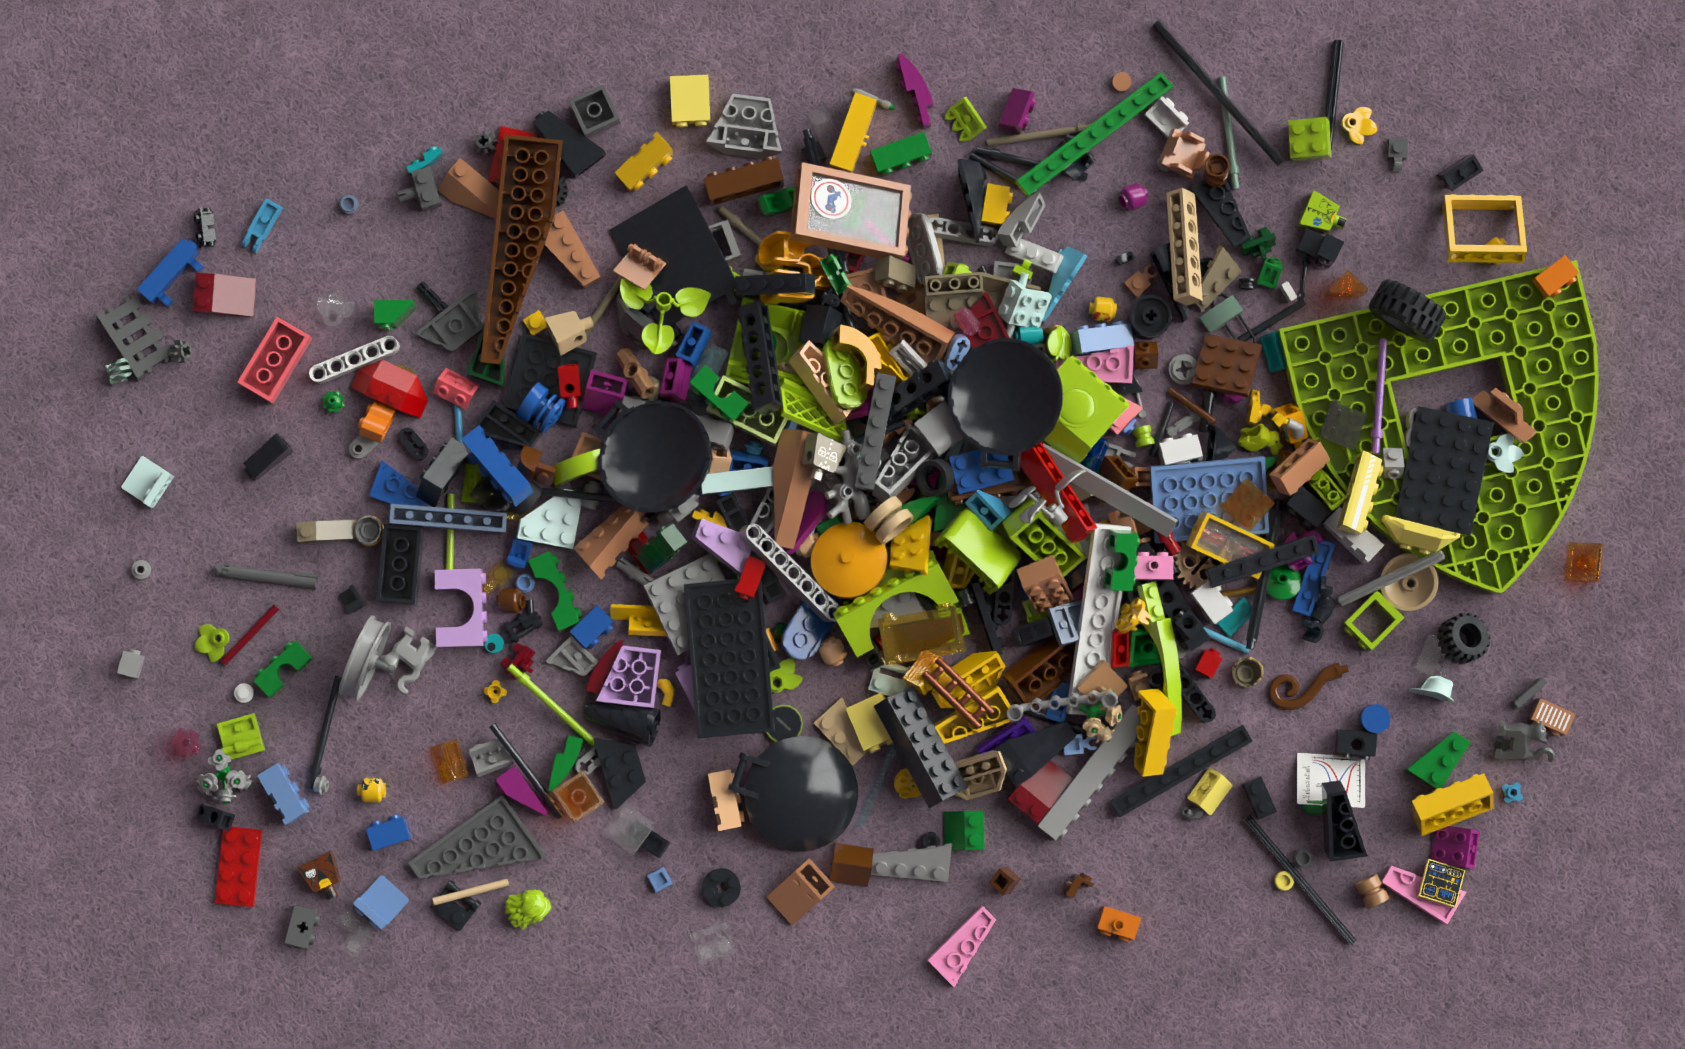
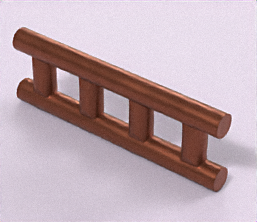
[921,656,995,730]

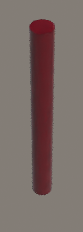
[221,605,280,665]

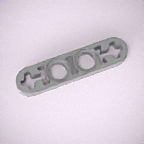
[930,217,998,246]

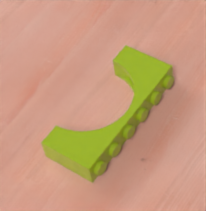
[833,557,959,657]

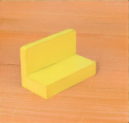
[1187,767,1233,815]

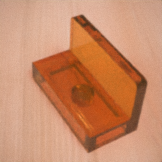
[430,739,469,785]

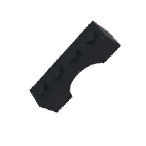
[735,273,815,297]

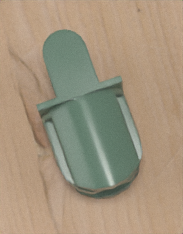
[105,358,131,386]

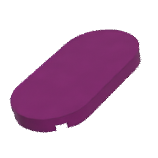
[771,491,828,557]

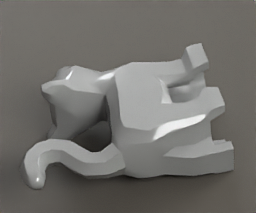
[379,627,438,694]

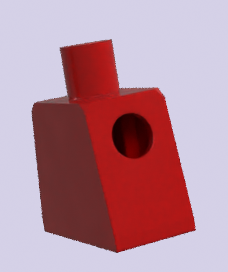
[558,364,581,408]

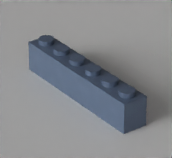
[389,504,507,534]

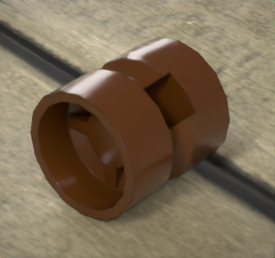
[1203,154,1230,187]

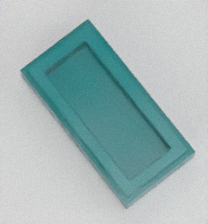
[1260,331,1287,373]
[1216,597,1252,637]

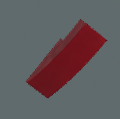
[586,640,624,694]

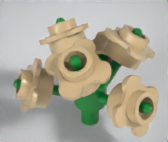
[1079,686,1122,743]

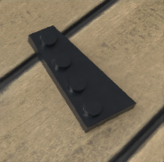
[1190,180,1251,249]

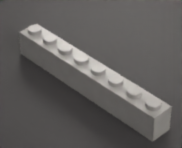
[1037,704,1140,840]

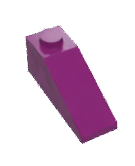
[495,766,549,815]

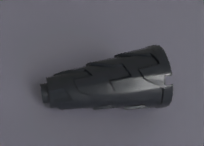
[584,702,661,747]

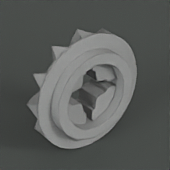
[1168,354,1197,385]

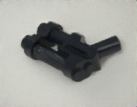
[501,600,543,643]

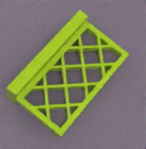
[780,378,847,442]

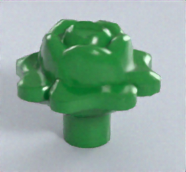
[322,391,345,413]

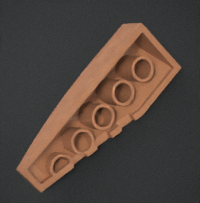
[840,285,955,365]
[773,429,812,550]

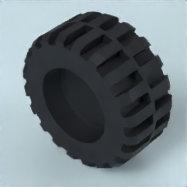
[1369,279,1446,343]

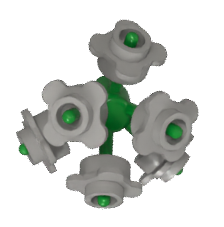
[196,749,252,805]

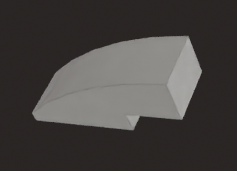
[997,192,1046,247]

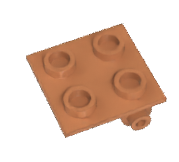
[613,244,666,290]

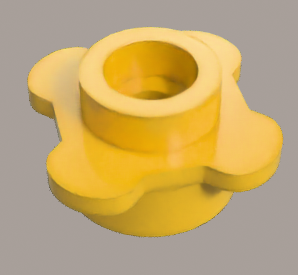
[484,680,507,703]

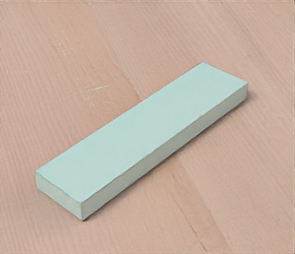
[701,467,774,495]

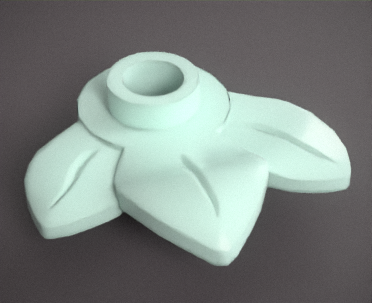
[1487,434,1524,473]

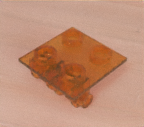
[1221,478,1275,532]

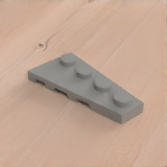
[871,843,952,882]

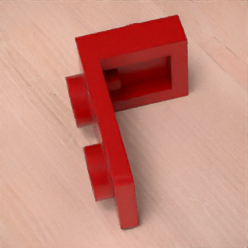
[735,556,766,600]

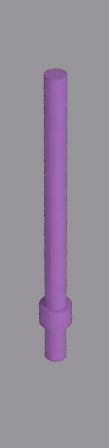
[1371,338,1387,454]

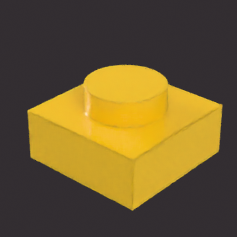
[523,310,547,336]

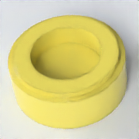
[1274,871,1294,891]

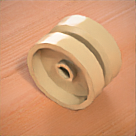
[864,496,914,545]

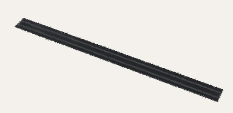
[1244,815,1357,946]

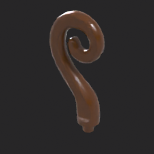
[1268,663,1349,710]

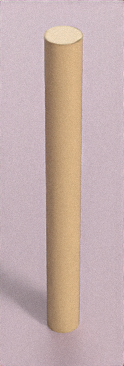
[432,879,509,905]

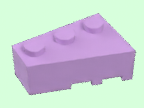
[691,519,752,576]

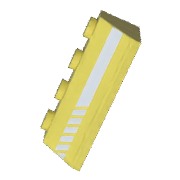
[1337,451,1384,536]

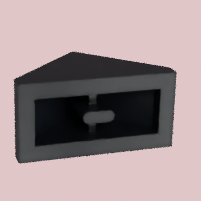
[1206,424,1236,461]

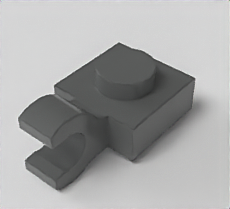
[1387,138,1408,172]

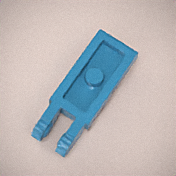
[242,198,283,254]

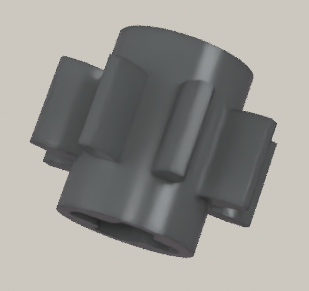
[474,131,499,156]
[168,340,192,363]

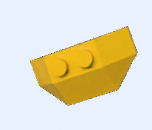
[931,651,1006,708]

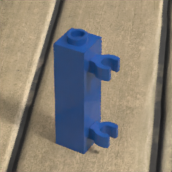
[137,238,204,307]

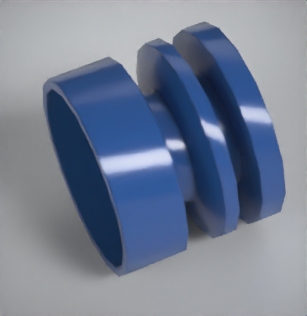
[516,382,566,434]

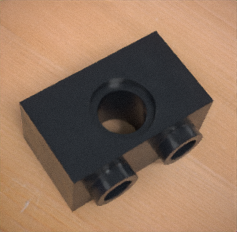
[1334,729,1378,760]

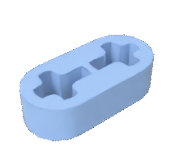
[944,334,970,370]

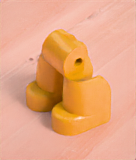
[758,231,832,305]

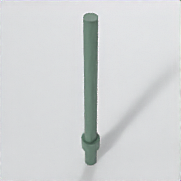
[1218,76,1239,190]

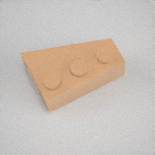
[708,769,745,831]

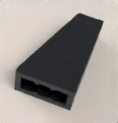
[533,110,606,178]

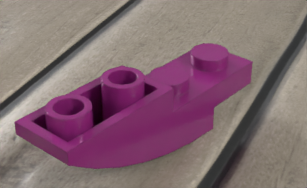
[895,54,934,129]

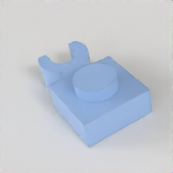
[1064,734,1097,755]

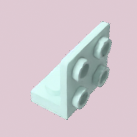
[121,456,175,508]

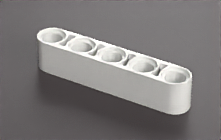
[309,336,400,384]

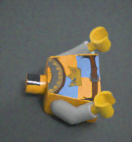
[1260,403,1308,451]

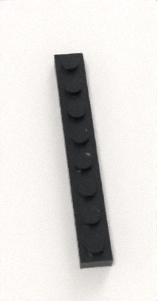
[1110,724,1253,818]

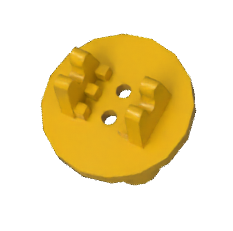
[1115,598,1151,633]
[894,768,922,799]

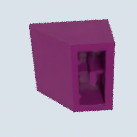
[998,88,1037,134]
[582,370,629,418]

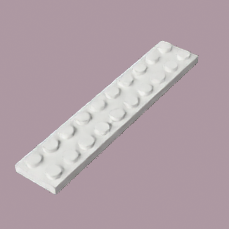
[1066,523,1131,716]

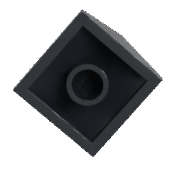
[798,304,844,348]

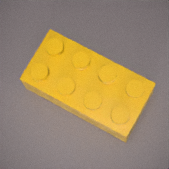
[1412,773,1494,836]

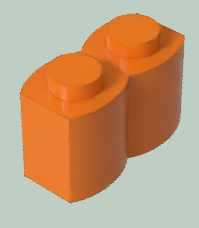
[358,400,397,443]

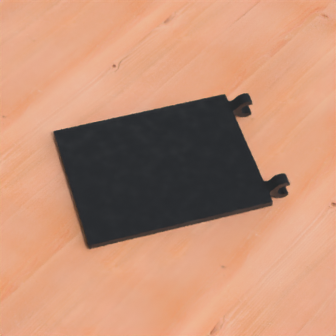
[609,185,741,338]

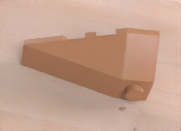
[438,158,499,219]

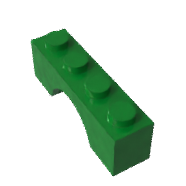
[528,551,582,631]

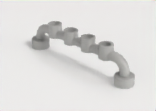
[1007,690,1118,721]

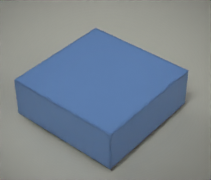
[647,867,673,893]

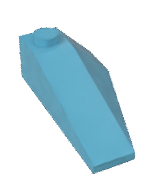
[1041,246,1087,324]

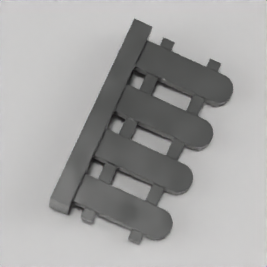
[96,297,170,382]

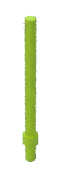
[507,664,594,746]

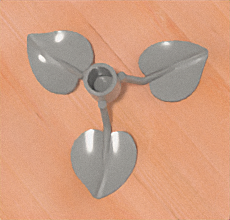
[1008,470,1087,527]

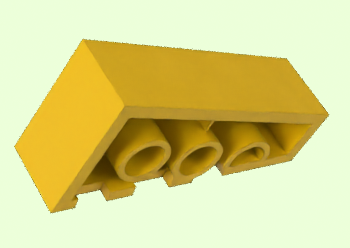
[1134,689,1177,777]

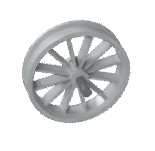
[339,615,395,701]

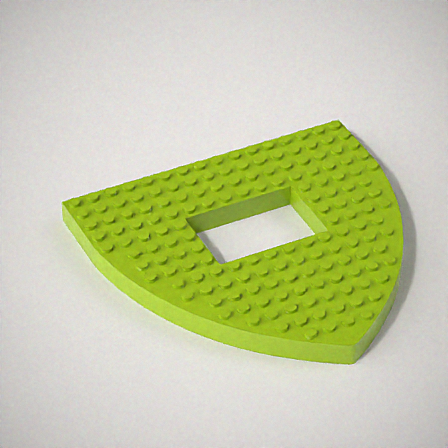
[1278,260,1599,594]

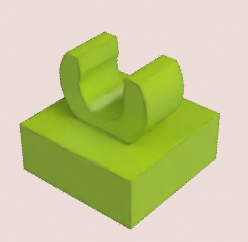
[1012,259,1033,282]

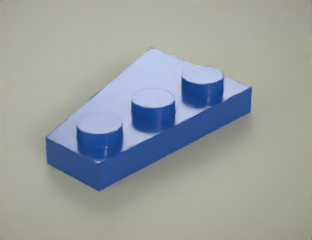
[369,460,428,507]

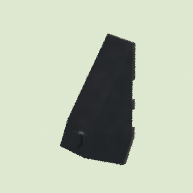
[957,159,987,243]
[1150,243,1188,322]

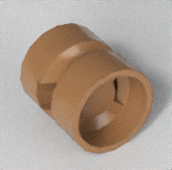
[1355,874,1389,909]

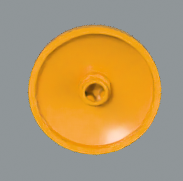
[811,522,888,599]

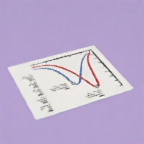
[1297,753,1365,808]

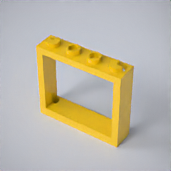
[1442,194,1527,263]

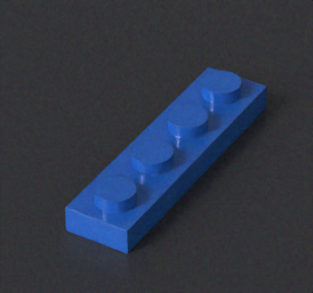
[1291,541,1335,617]

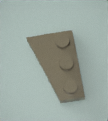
[1194,245,1242,312]

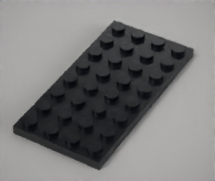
[684,579,775,739]

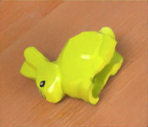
[1238,424,1283,455]

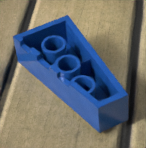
[461,425,533,507]

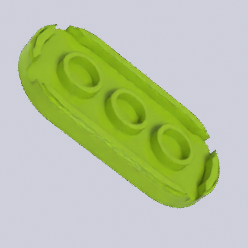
[823,338,868,409]

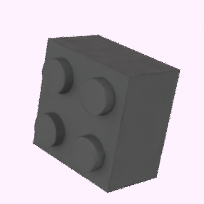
[569,85,620,138]

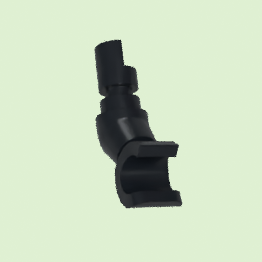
[1300,576,1334,643]

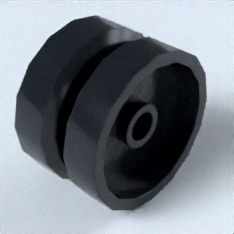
[1128,295,1172,340]

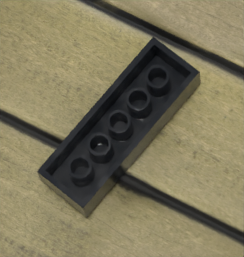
[873,686,968,808]

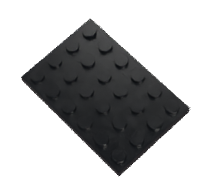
[1395,406,1494,535]

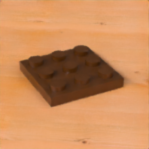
[1192,334,1262,398]

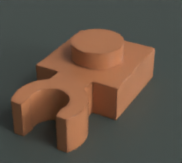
[1124,264,1158,298]

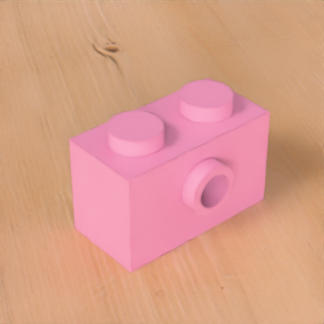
[1134,552,1173,580]

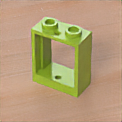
[1342,591,1404,651]

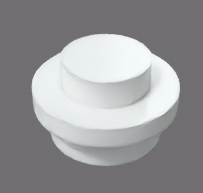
[234,683,254,703]

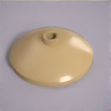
[1381,554,1438,611]

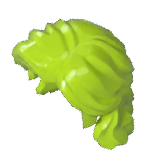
[505,889,551,930]

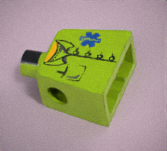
[1298,190,1347,233]

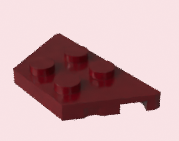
[960,291,1010,349]

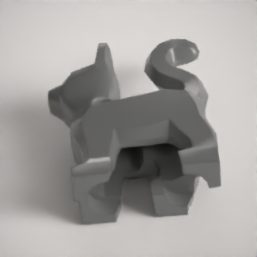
[1495,719,1555,762]

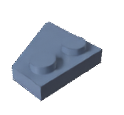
[1047,600,1082,646]

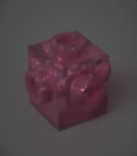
[169,727,202,758]

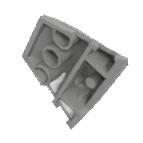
[706,94,782,159]

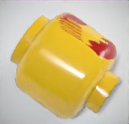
[1089,297,1117,322]

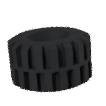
[1437,612,1491,665]

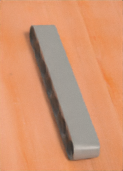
[739,524,840,622]

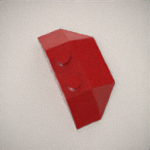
[351,360,428,418]

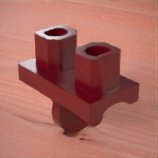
[500,643,536,680]

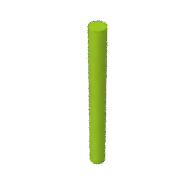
[446,494,455,570]

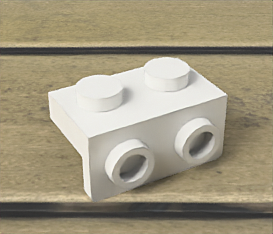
[1145,96,1189,138]

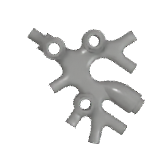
[825,429,881,524]

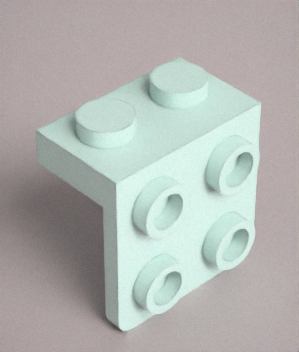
[998,280,1052,328]

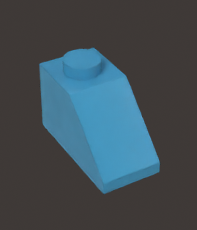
[965,490,1011,531]

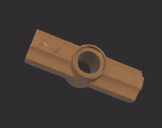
[616,347,656,399]

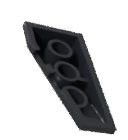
[992,721,1076,787]

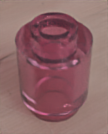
[953,306,981,336]

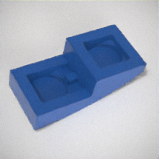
[1045,682,1070,722]

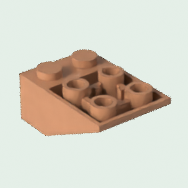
[1017,555,1074,614]
[767,858,835,925]

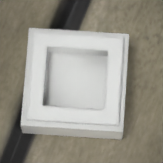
[1279,282,1297,303]

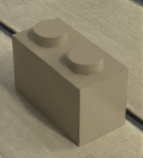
[875,255,916,293]

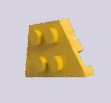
[890,515,931,575]

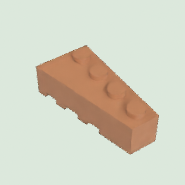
[544,210,602,289]
[574,505,648,580]

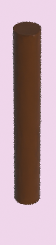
[1167,387,1217,425]

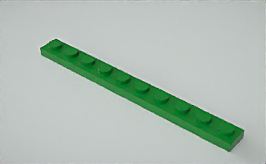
[1015,72,1173,197]

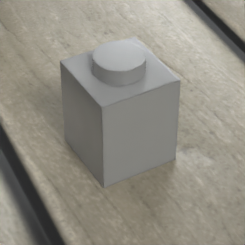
[117,648,145,679]

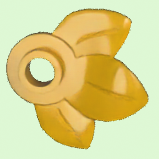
[1341,107,1377,145]

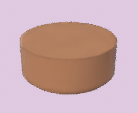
[1112,72,1131,92]

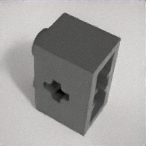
[285,905,321,949]

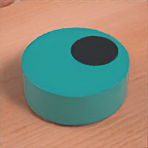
[484,634,504,653]

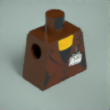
[297,851,341,900]

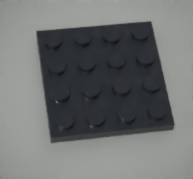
[503,333,597,427]

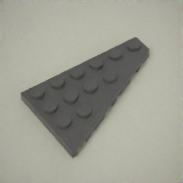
[408,795,546,879]

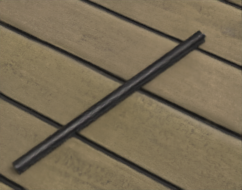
[1152,20,1285,167]

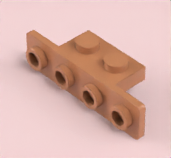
[1472,388,1536,443]

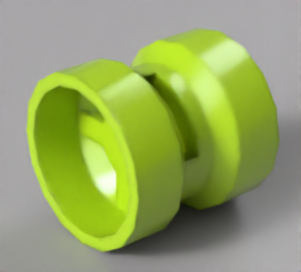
[1132,425,1155,448]

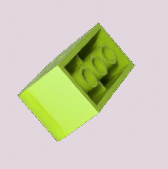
[1002,497,1087,576]

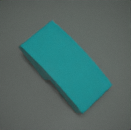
[407,146,443,176]

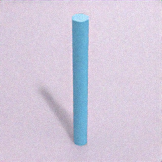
[1185,625,1249,655]

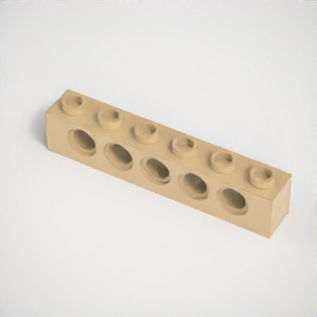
[1166,188,1203,306]

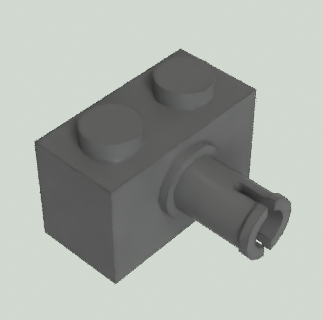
[397,166,442,211]

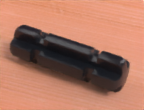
[416,281,448,313]

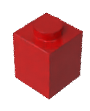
[1194,648,1223,679]

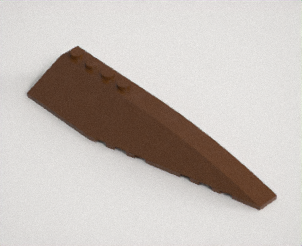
[481,134,563,364]

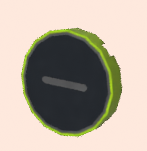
[766,705,803,742]

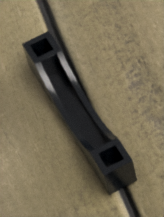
[716,492,787,604]

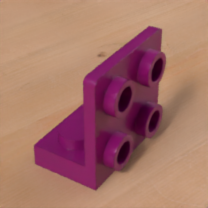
[1431,826,1480,869]

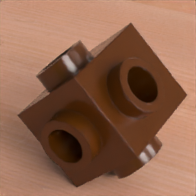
[1133,341,1159,369]

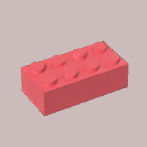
[237,317,313,404]

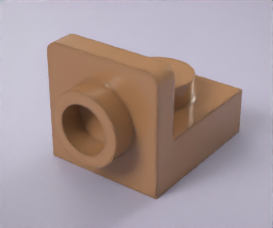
[1127,670,1151,701]

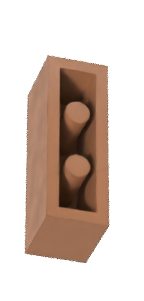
[1269,439,1330,496]

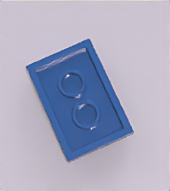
[948,449,1014,495]

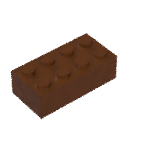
[704,156,784,206]

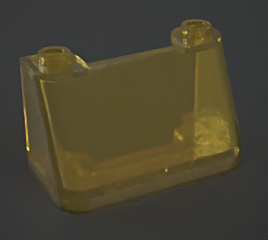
[878,603,966,665]

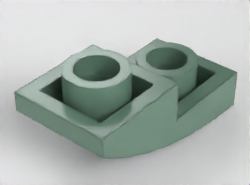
[1199,295,1243,334]

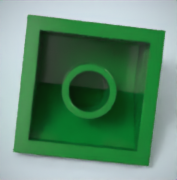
[374,300,417,331]
[944,811,985,850]

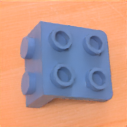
[353,876,409,930]

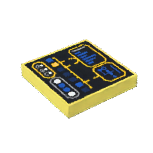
[1417,859,1465,908]

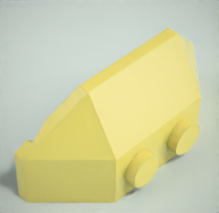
[1381,515,1460,555]

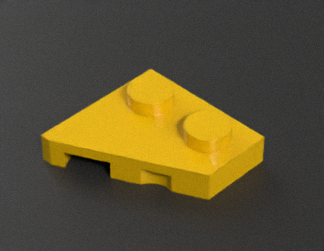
[1245,389,1263,427]

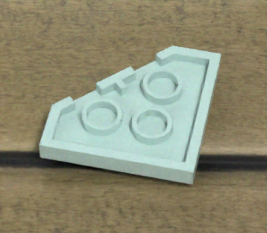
[516,489,582,549]

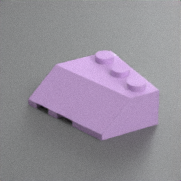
[596,646,661,708]

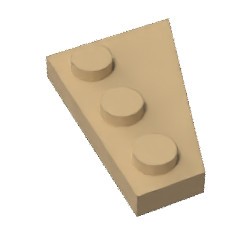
[814,697,867,765]

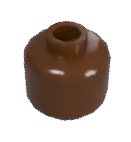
[496,588,526,613]

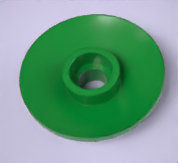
[1267,564,1302,600]

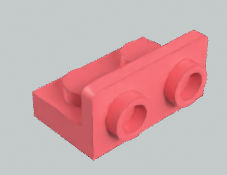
[433,368,480,409]

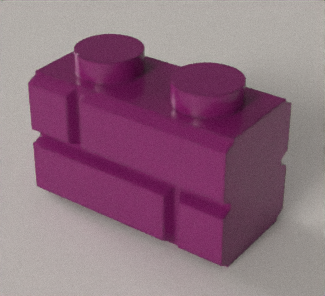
[659,358,692,402]

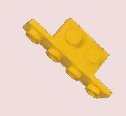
[610,604,667,636]

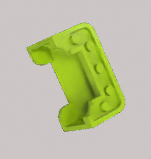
[933,507,1021,595]

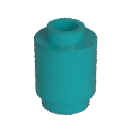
[1014,326,1043,345]

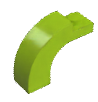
[552,448,601,488]

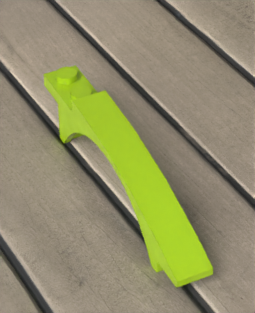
[1137,581,1182,736]

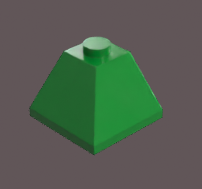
[1129,623,1162,667]

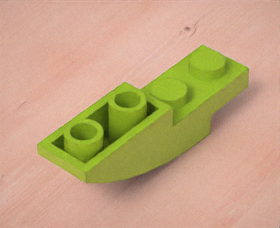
[1307,469,1348,511]

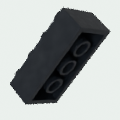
[376,524,424,605]

